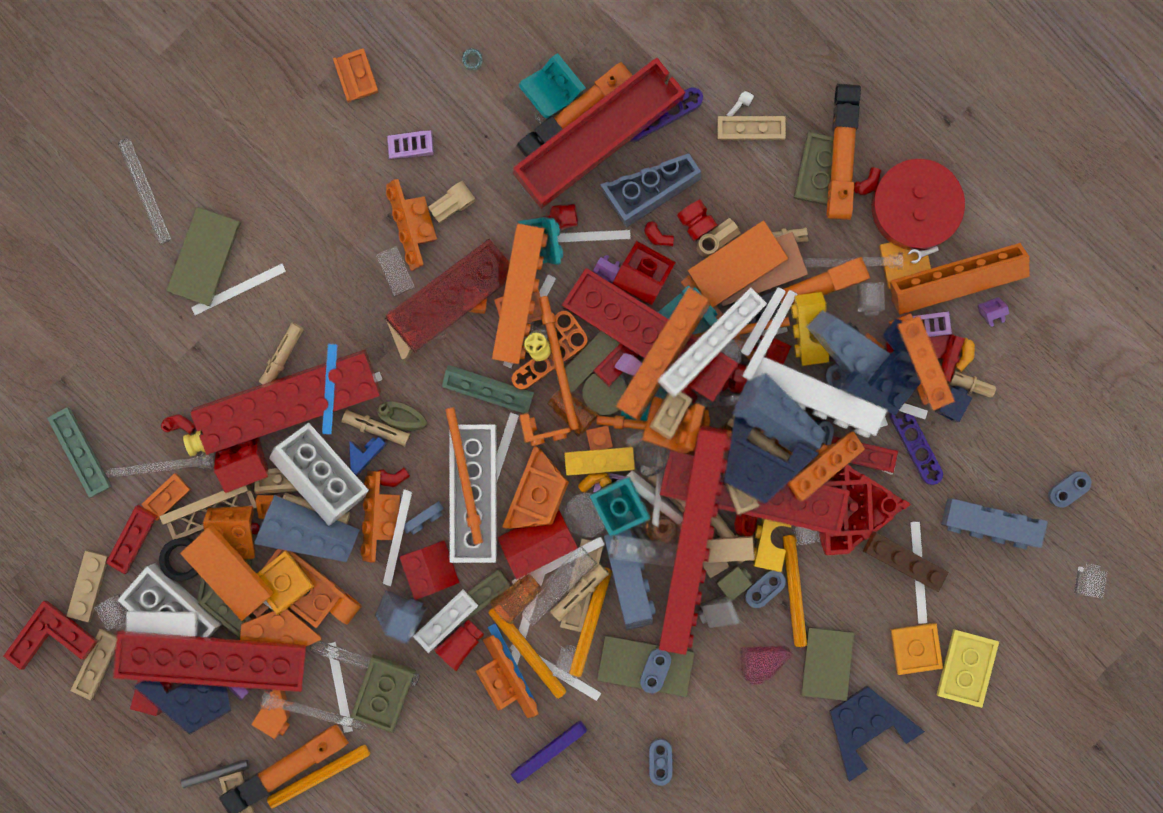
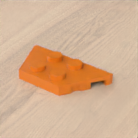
[502,446,569,529]
[240,608,322,646]

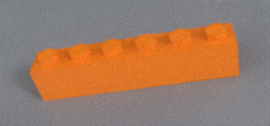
[492,224,548,364]
[890,243,1030,315]
[616,288,711,421]

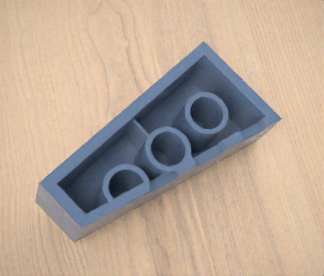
[600,153,702,228]
[807,310,890,382]
[733,373,826,452]
[254,495,359,562]
[941,498,1048,550]
[604,529,656,630]
[375,590,427,643]

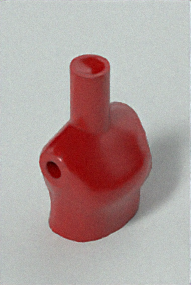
[536,204,578,231]

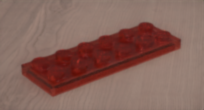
[385,239,510,353]

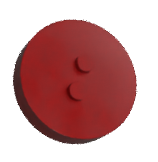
[871,159,965,251]

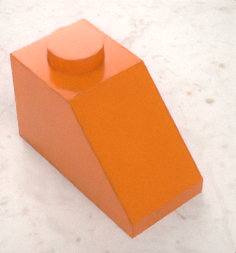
[251,690,291,739]

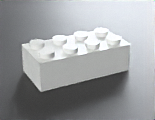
[269,423,369,526]
[117,563,222,638]

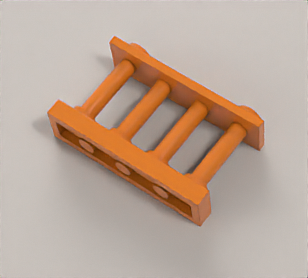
[889,313,954,410]

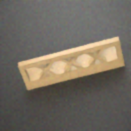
[159,484,257,540]

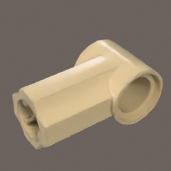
[428,181,476,224]
[696,218,741,257]

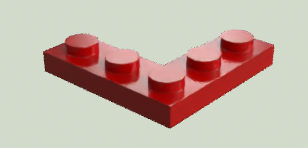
[3,601,98,670]

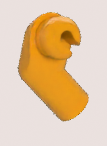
[955,338,975,372]
[578,472,612,492]

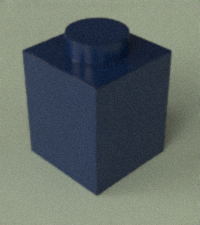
[935,386,972,423]

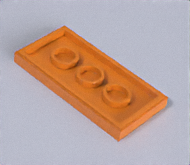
[688,220,789,308]
[180,525,273,621]

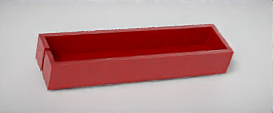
[513,57,685,209]
[190,349,381,455]

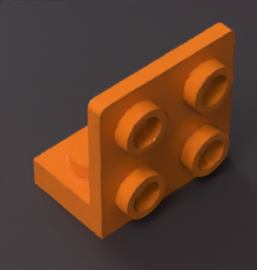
[642,397,705,454]
[519,413,570,446]
[203,506,255,559]

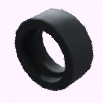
[159,537,198,581]

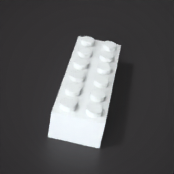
[747,357,887,438]
[450,425,497,563]

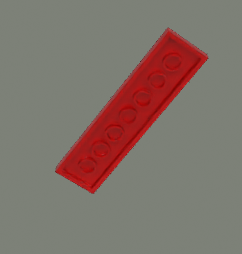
[562,268,739,403]
[660,450,850,536]
[114,631,306,692]

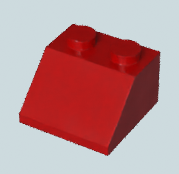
[612,241,676,305]
[400,540,460,600]

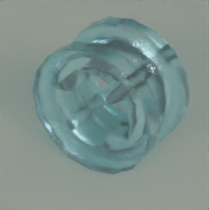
[462,48,483,71]

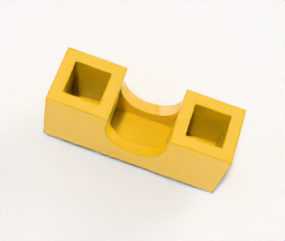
[791,292,829,366]
[565,447,635,475]
[751,519,791,572]

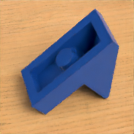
[350,437,388,476]

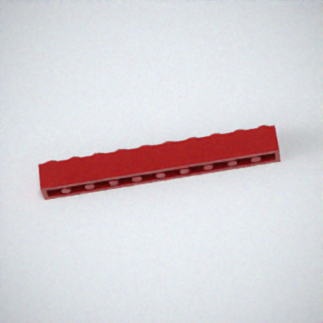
[659,425,731,655]

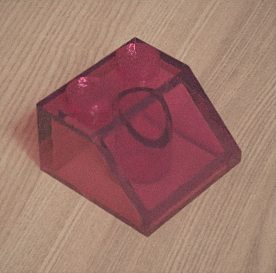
[741,646,792,684]

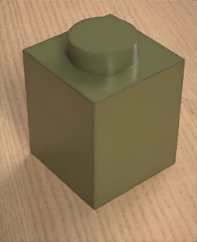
[715,566,752,601]

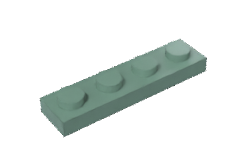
[442,365,534,414]
[47,407,112,498]

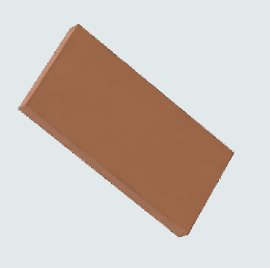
[722,232,809,306]

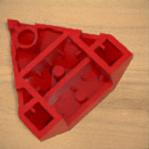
[817,464,911,555]

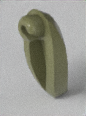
[377,401,427,430]

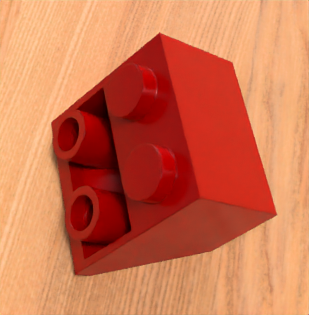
[214,437,268,493]

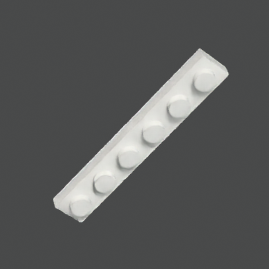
[657,288,767,398]

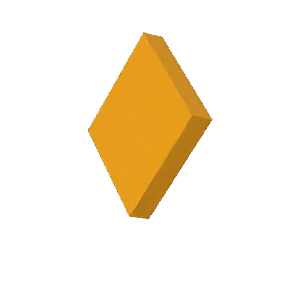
[879,242,931,289]
[257,550,315,615]
[890,623,943,675]

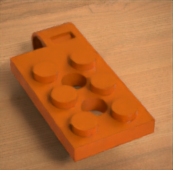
[261,549,362,628]

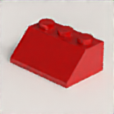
[497,509,578,579]

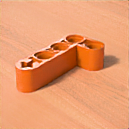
[512,311,587,390]

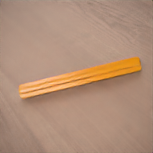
[783,535,807,647]
[569,567,612,677]
[488,605,566,699]
[267,745,370,808]

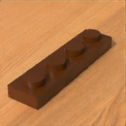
[863,531,949,592]

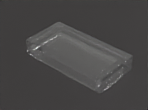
[376,246,415,296]

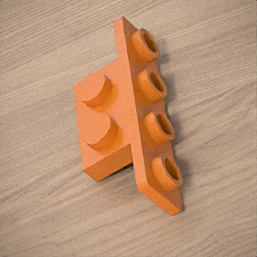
[386,179,437,271]
[788,431,864,501]
[360,471,400,562]
[476,635,539,718]

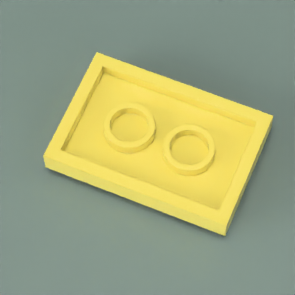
[936,629,999,708]

